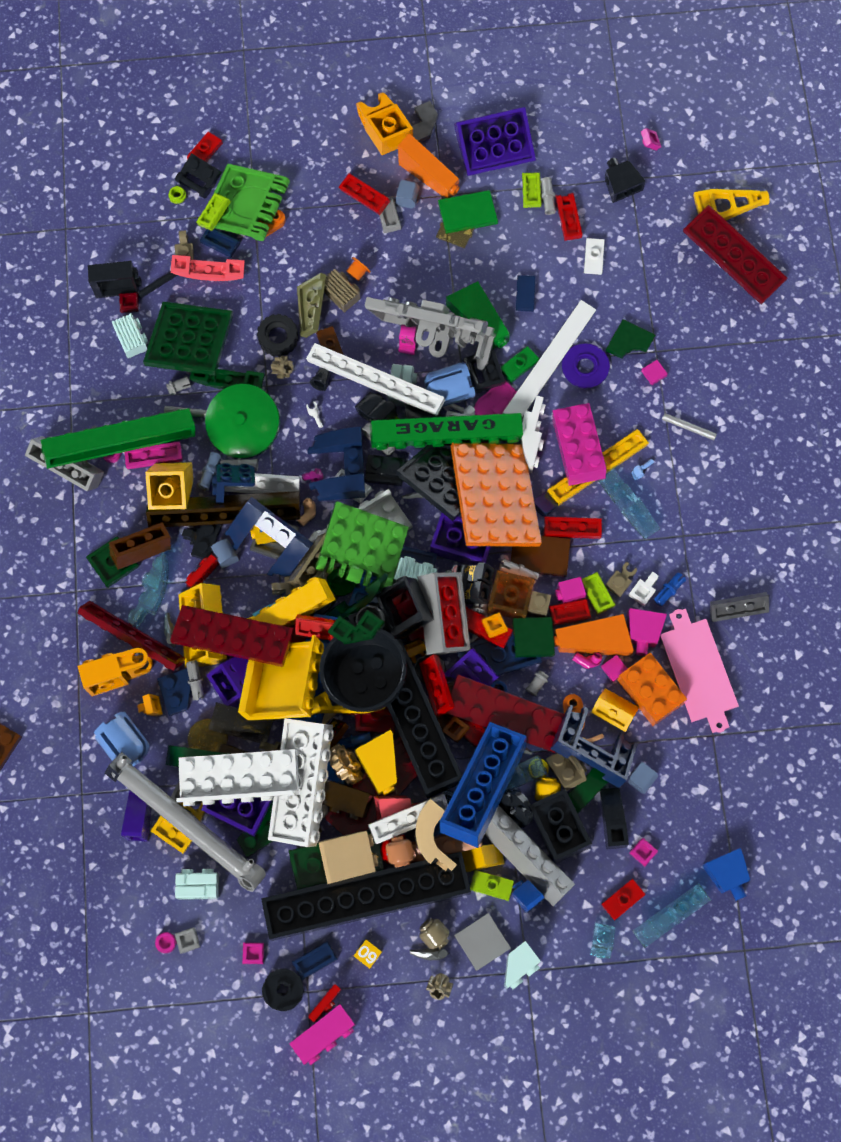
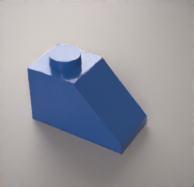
[512,880,545,914]

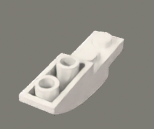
[521,396,546,473]

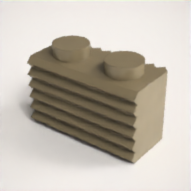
[324,269,361,313]

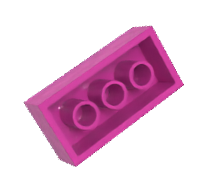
[552,403,606,486]

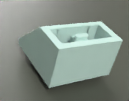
[504,941,541,990]

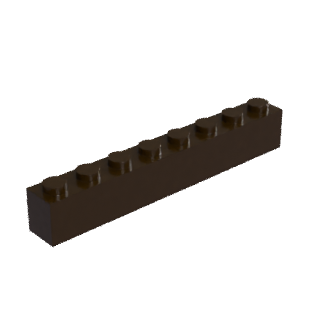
[146,491,301,528]
[219,744,374,820]

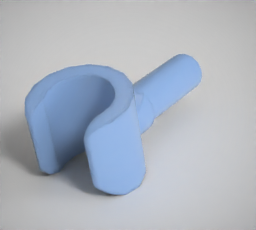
[631,459,654,480]

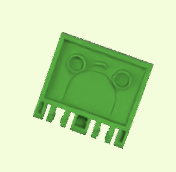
[213,164,290,241]
[315,501,409,592]

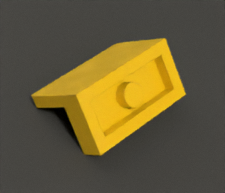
[591,688,639,732]

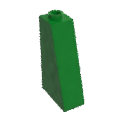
[446,281,510,349]

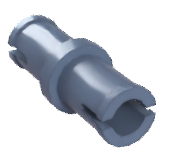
[198,452,221,491]

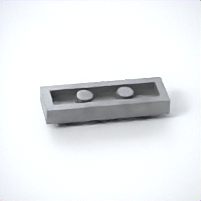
[710,592,769,622]

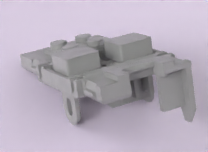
[364,297,496,370]

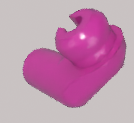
[572,652,602,669]

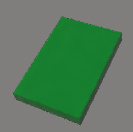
[438,190,498,234]

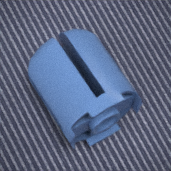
[424,362,475,407]
[94,711,150,766]

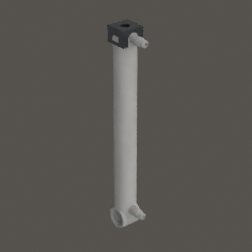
[105,752,266,892]

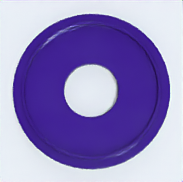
[562,344,610,388]

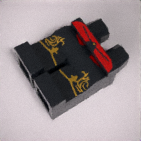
[445,562,495,604]

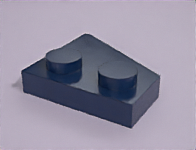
[157,668,191,716]

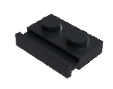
[364,454,405,486]

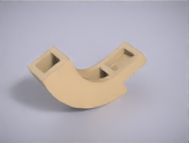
[415,799,457,871]

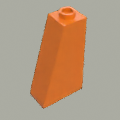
[398,134,459,198]
[553,614,634,656]

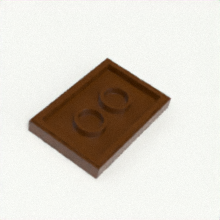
[510,536,571,577]

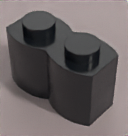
[354,391,398,422]

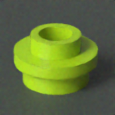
[168,186,186,204]

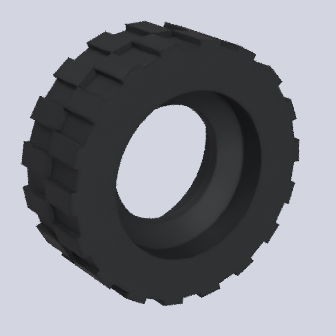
[257,314,298,357]

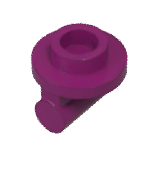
[302,468,323,483]

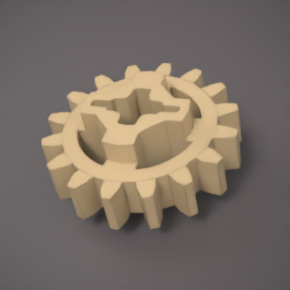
[329,744,363,785]

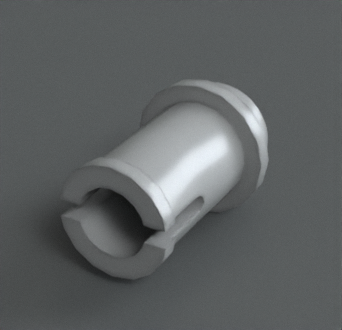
[166,376,191,395]
[526,670,549,697]

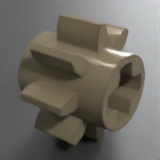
[271,356,294,379]
[426,973,453,1000]

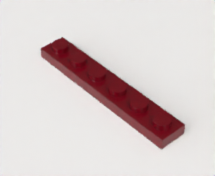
[77,601,185,671]

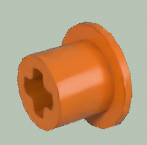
[346,257,371,281]

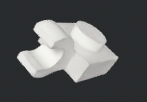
[629,572,659,607]

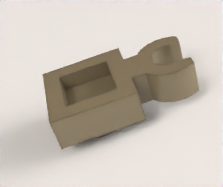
[605,562,637,598]

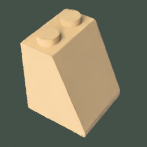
[319,831,378,884]

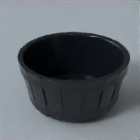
[319,628,407,712]

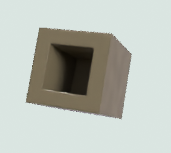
[527,591,551,618]

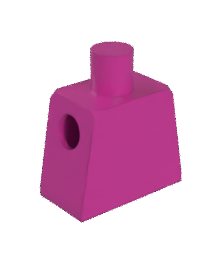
[627,608,667,656]

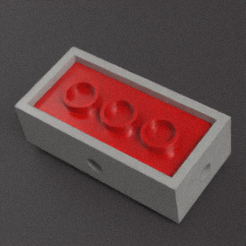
[417,572,471,655]

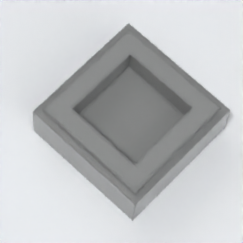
[175,927,201,954]

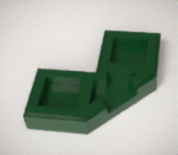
[328,610,385,644]

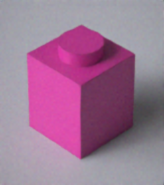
[555,577,586,603]

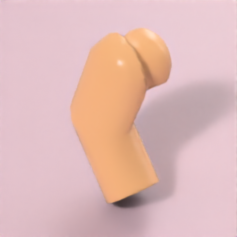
[297,498,316,527]

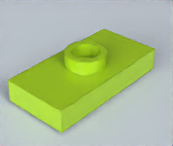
[522,173,541,208]
[196,193,231,231]
[582,572,615,615]
[470,870,514,901]

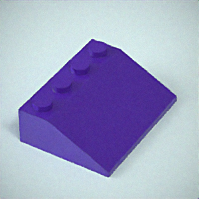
[454,107,536,176]

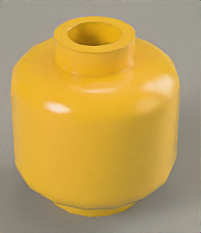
[534,777,561,801]

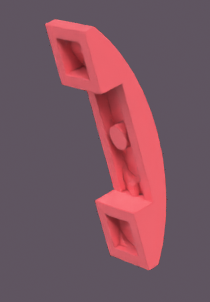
[171,255,245,281]

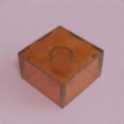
[488,570,535,618]

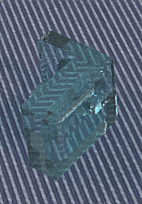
[590,923,615,959]

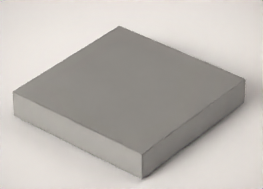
[454,913,511,971]

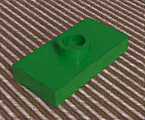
[500,346,540,383]

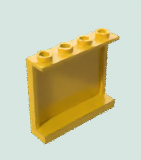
[238,635,324,720]

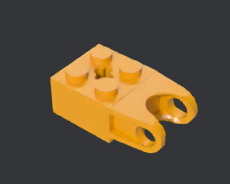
[356,92,413,156]
[77,648,153,696]

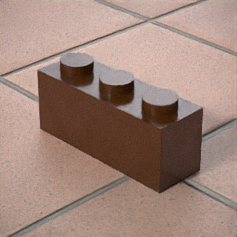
[109,522,171,570]

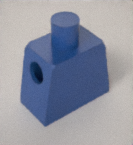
[703,848,750,901]

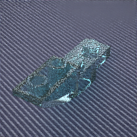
[127,553,169,629]
[632,883,711,948]

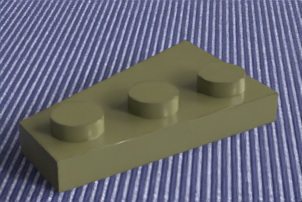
[297,273,326,338]

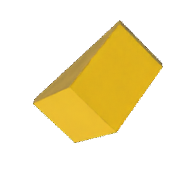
[462,844,505,873]

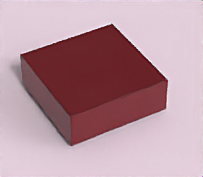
[119,292,139,313]

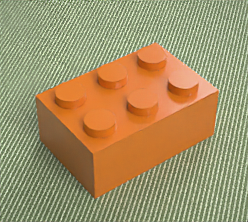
[617,652,687,726]

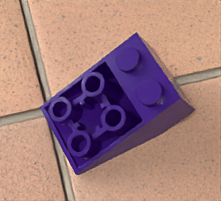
[206,657,248,710]

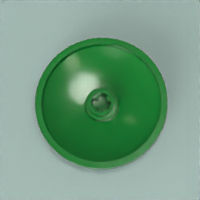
[205,384,280,459]

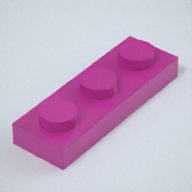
[124,441,183,469]

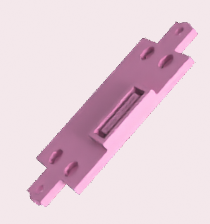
[660,609,739,733]

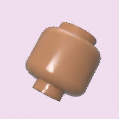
[385,836,414,867]

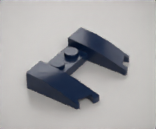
[308,426,366,501]
[225,497,314,577]
[550,705,638,788]

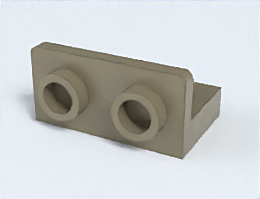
[546,753,587,791]

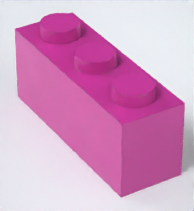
[289,1004,355,1065]

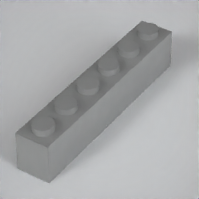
[484,805,575,906]

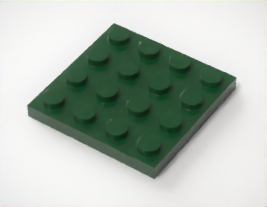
[143,302,234,376]

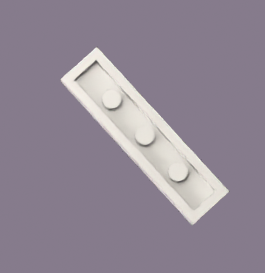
[224,473,300,494]
[368,793,448,844]

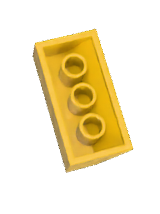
[178,583,227,668]

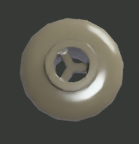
[419,918,449,949]

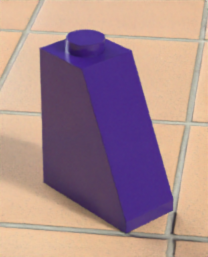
[121,790,152,842]

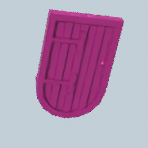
[474,379,517,415]

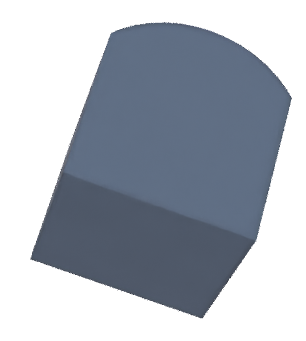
[396,180,420,209]
[211,538,239,569]
[628,762,658,794]

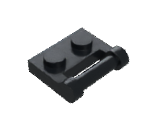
[175,153,222,199]
[462,349,505,394]

